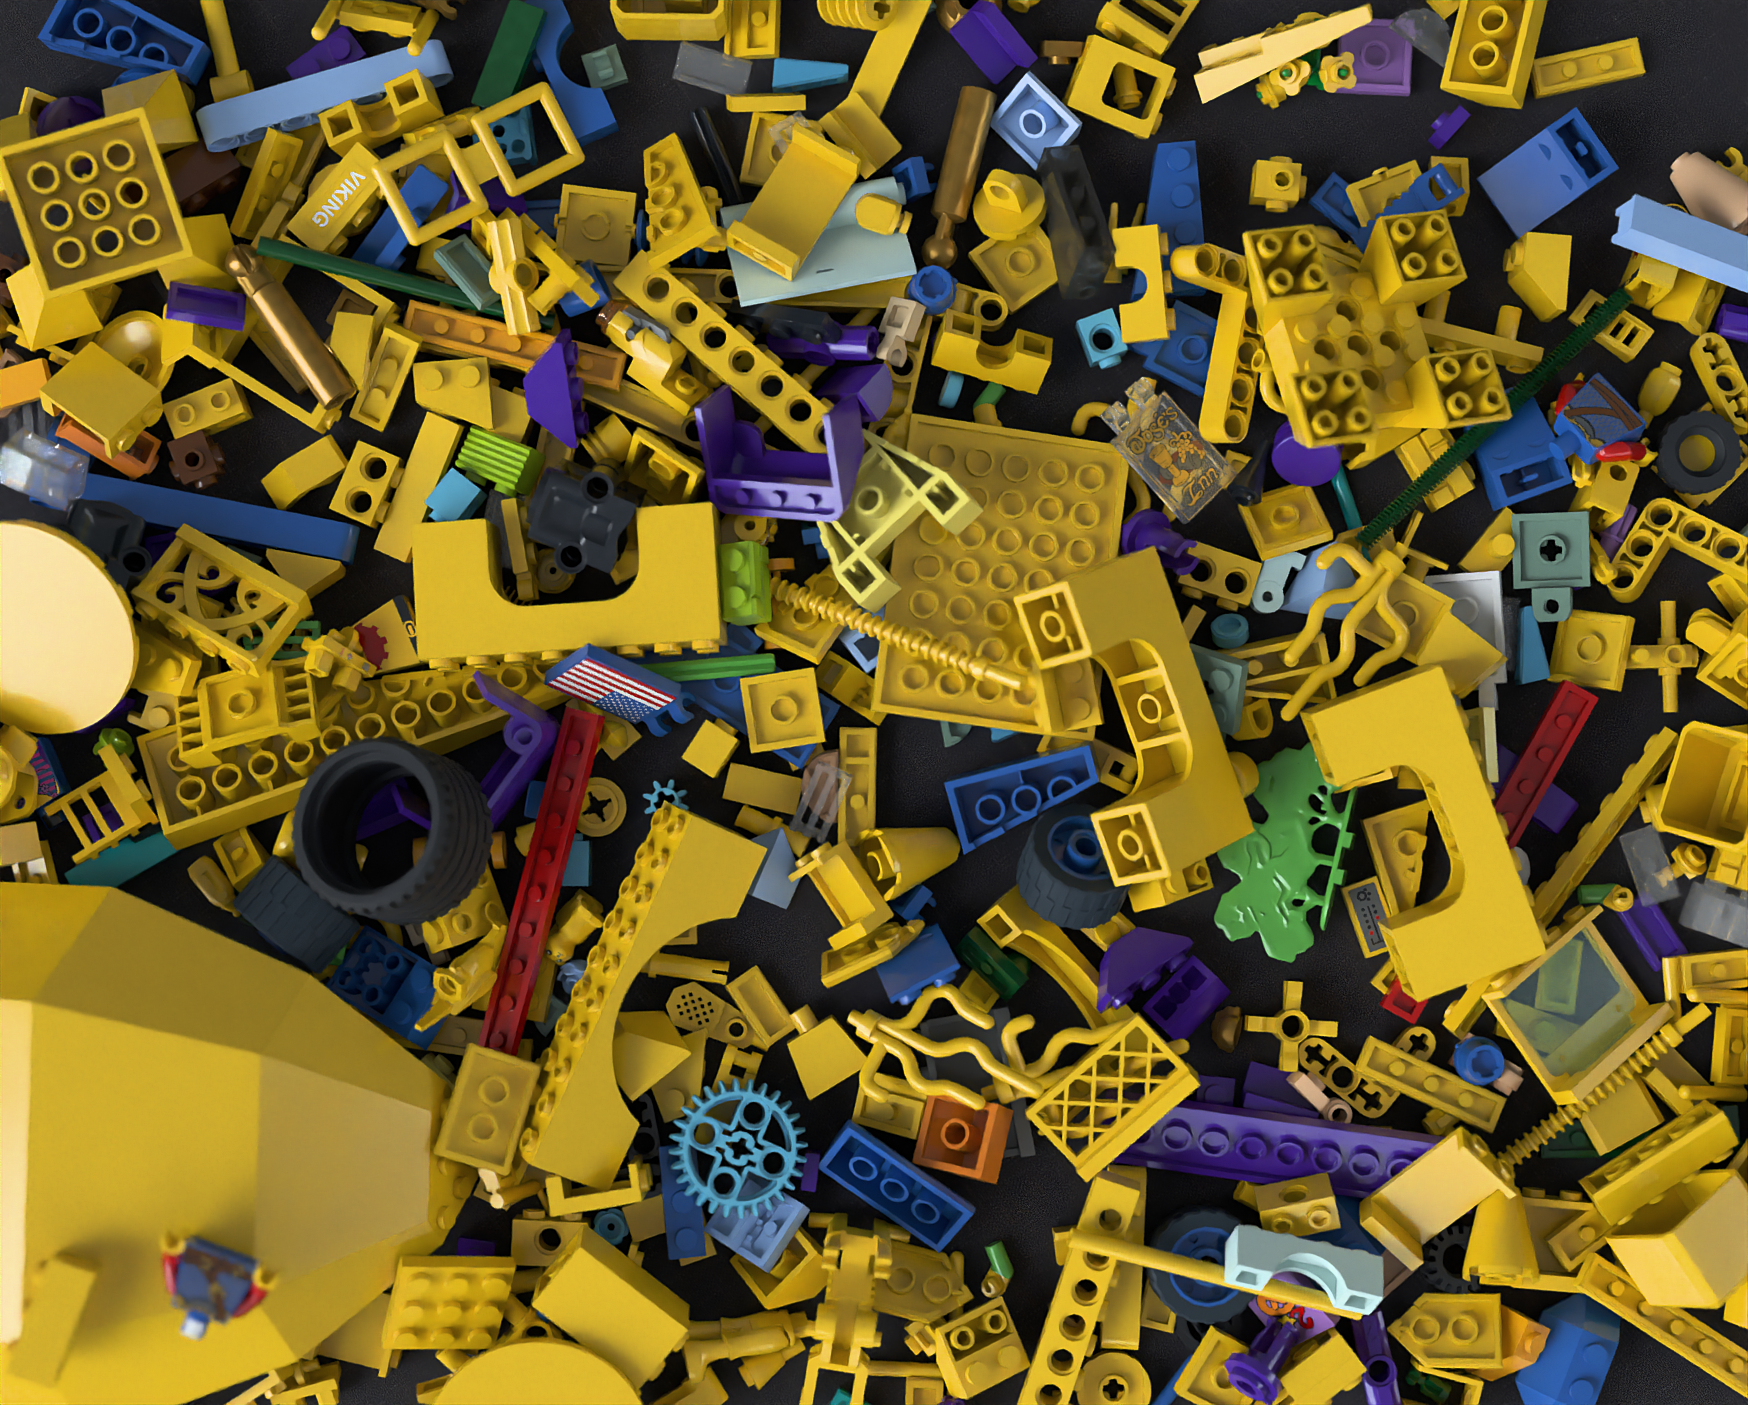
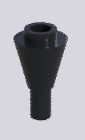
[1227,440,1274,507]

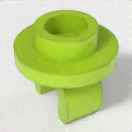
[93,728,135,768]

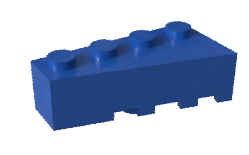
[38,0,213,86]
[1130,141,1207,302]
[944,741,1102,854]

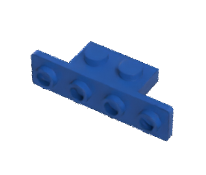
[336,164,450,300]

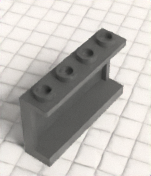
[914,1005,1036,1158]

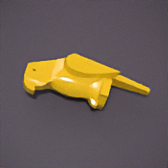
[415,921,508,1032]

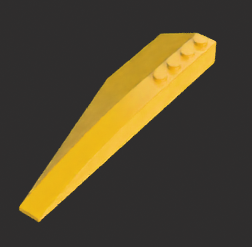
[136,659,573,851]

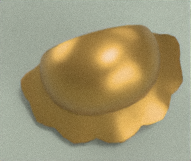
[1211,1006,1242,1053]

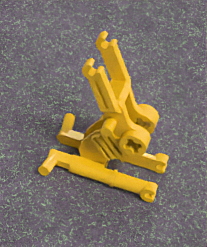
[799,1213,911,1405]

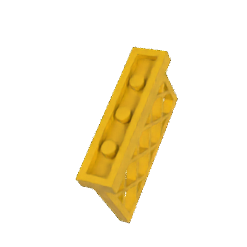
[1025,1012,1200,1183]

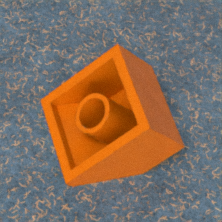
[912,1095,1014,1184]

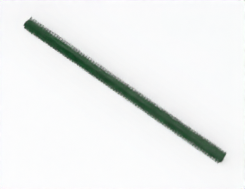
[1354,288,1633,551]

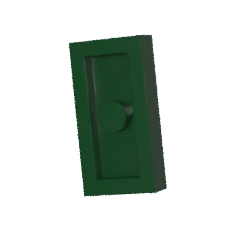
[954,926,1032,1002]

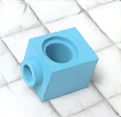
[1075,308,1128,370]
[424,468,488,522]

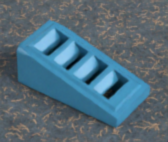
[772,58,849,93]
[1515,606,1551,685]

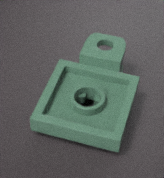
[1512,511,1591,622]
[1189,643,1249,743]

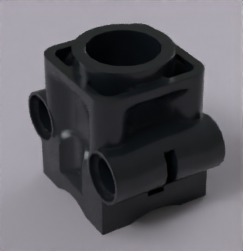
[526,458,648,574]
[48,498,152,604]

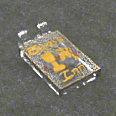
[1100,377,1238,524]

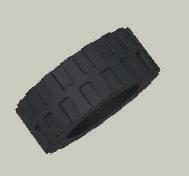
[1652,410,1742,495]

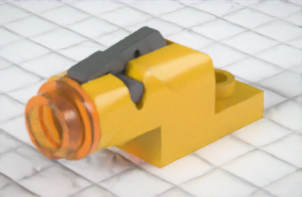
[596,299,710,417]

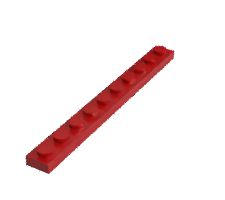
[1379,679,1599,1025]
[478,707,605,1057]

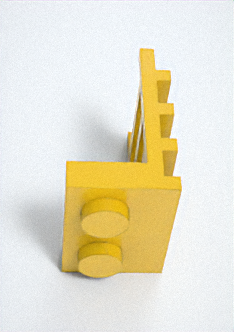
[1095,0,1200,61]
[44,743,159,865]

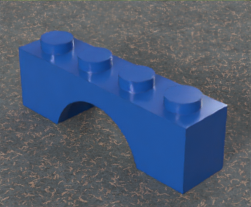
[524,0,619,147]

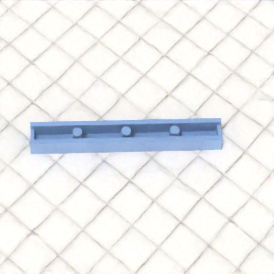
[1611,194,1748,293]

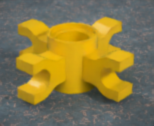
[1244,981,1338,1072]

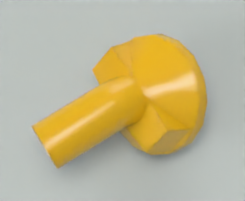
[1654,842,1707,887]

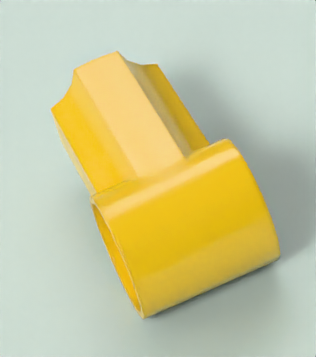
[649,1364,729,1405]

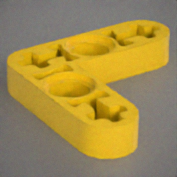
[1690,332,1748,435]
[1298,1025,1436,1118]

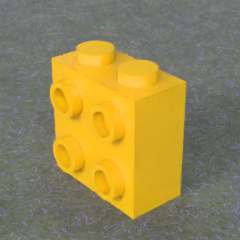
[421,862,509,954]

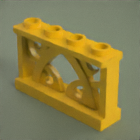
[130,523,313,678]

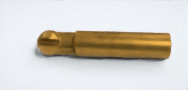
[922,86,997,269]
[225,244,356,410]

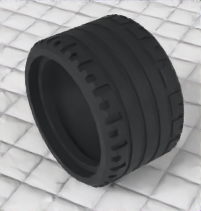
[292,736,493,925]

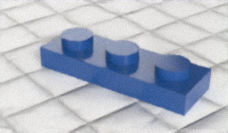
[657,1144,706,1260]

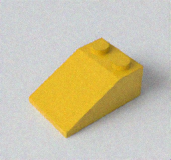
[624,427,707,506]

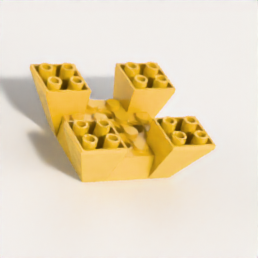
[0,69,241,351]
[1243,209,1512,448]

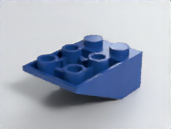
[1476,107,1619,239]
[1462,386,1573,511]
[875,922,960,1005]
[326,925,449,1050]

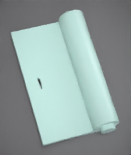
[719,176,917,307]

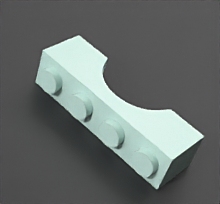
[1224,1225,1384,1315]

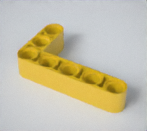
[1170,243,1264,443]
[1607,498,1748,603]

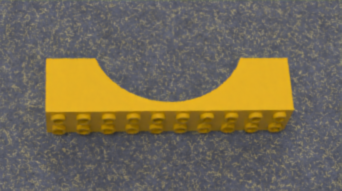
[516,800,767,1191]

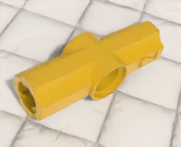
[487,217,541,335]

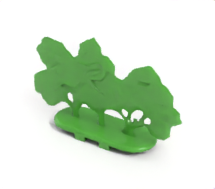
[1214,742,1358,963]

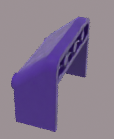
[694,385,865,522]
[390,670,561,832]

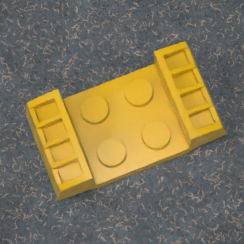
[173,656,321,769]

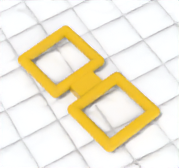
[372,82,585,246]

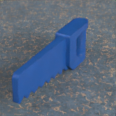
[1350,163,1466,254]

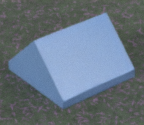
[990,71,1082,174]

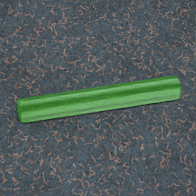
[638,653,776,682]

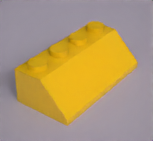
[1440,0,1548,109]
[1579,1100,1739,1226]

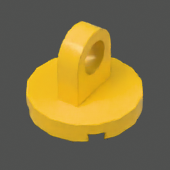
[973,169,1047,241]

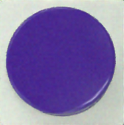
[1272,420,1343,487]

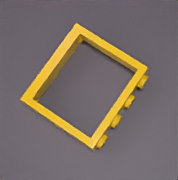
[213,233,402,435]

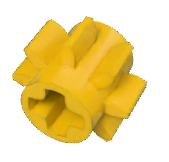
[904,1316,947,1357]

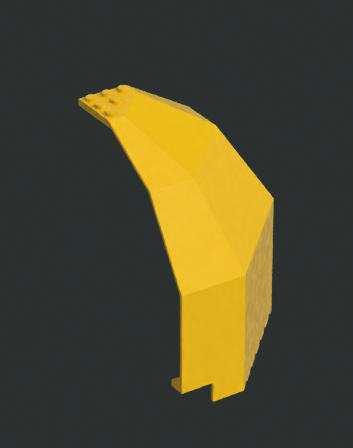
[0,882,479,1405]

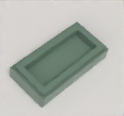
[434,234,501,311]

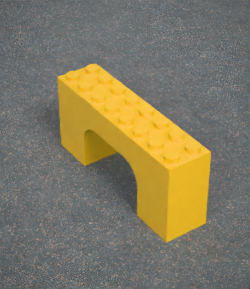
[411,502,728,672]
[1013,545,1255,887]
[1299,664,1548,1002]
[531,1224,690,1397]

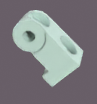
[1249,551,1307,614]

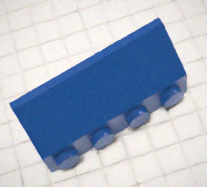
[818,1119,976,1253]

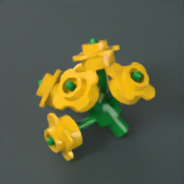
[1256,12,1357,109]

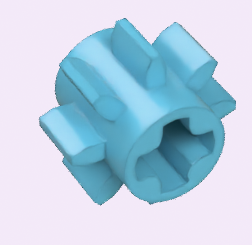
[643,779,689,814]

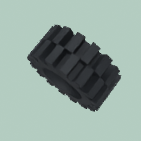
[1419,1224,1480,1294]

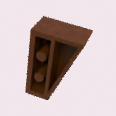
[124,137,241,218]

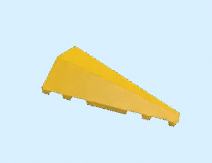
[1194,3,1372,104]

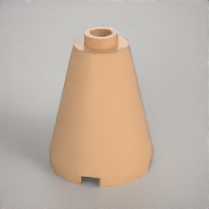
[1670,152,1748,236]

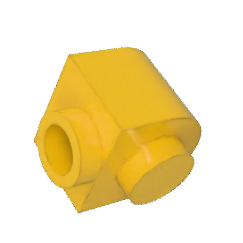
[1231,696,1273,741]

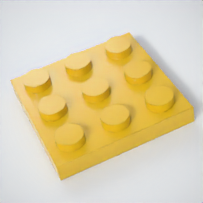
[381,1256,516,1349]

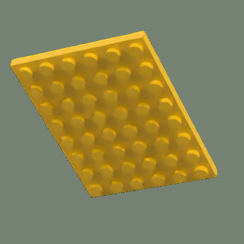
[870,413,1131,742]

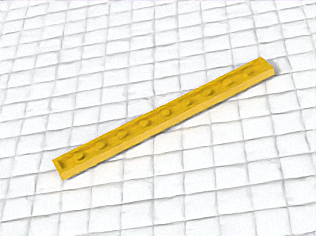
[1442,726,1680,1040]

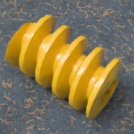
[817,0,898,31]

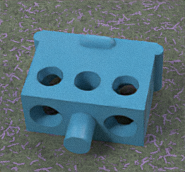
[472,104,538,166]

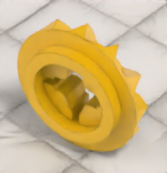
[576,777,627,837]

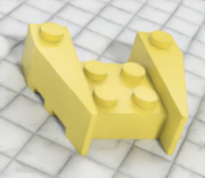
[816,429,984,614]

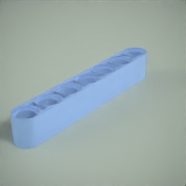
[196,40,454,152]

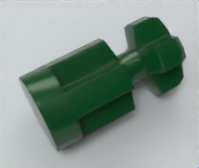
[1405,1365,1452,1405]

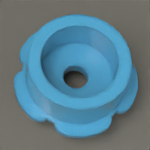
[593,1208,629,1246]

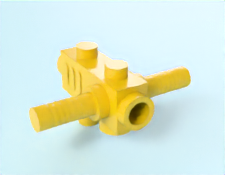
[1625,601,1698,713]

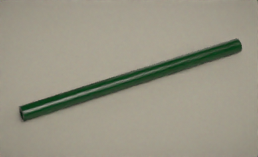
[257,236,556,330]

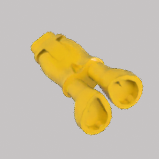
[681,1309,809,1385]

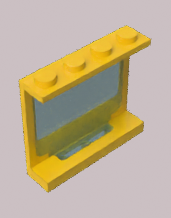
[1481,904,1675,1105]

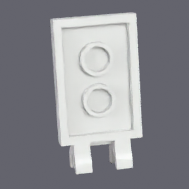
[1424,571,1507,710]

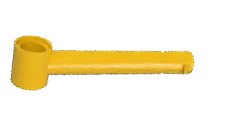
[200,0,254,103]

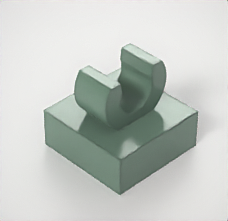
[581,44,629,91]

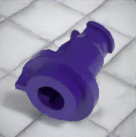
[1121,509,1199,576]
[1225,1316,1301,1405]

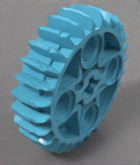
[668,1078,808,1219]

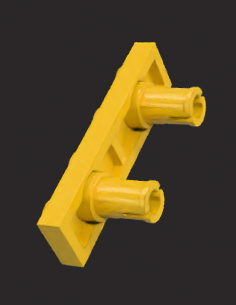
[491,207,601,316]
[1419,290,1544,374]

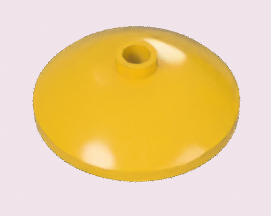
[93,311,175,392]

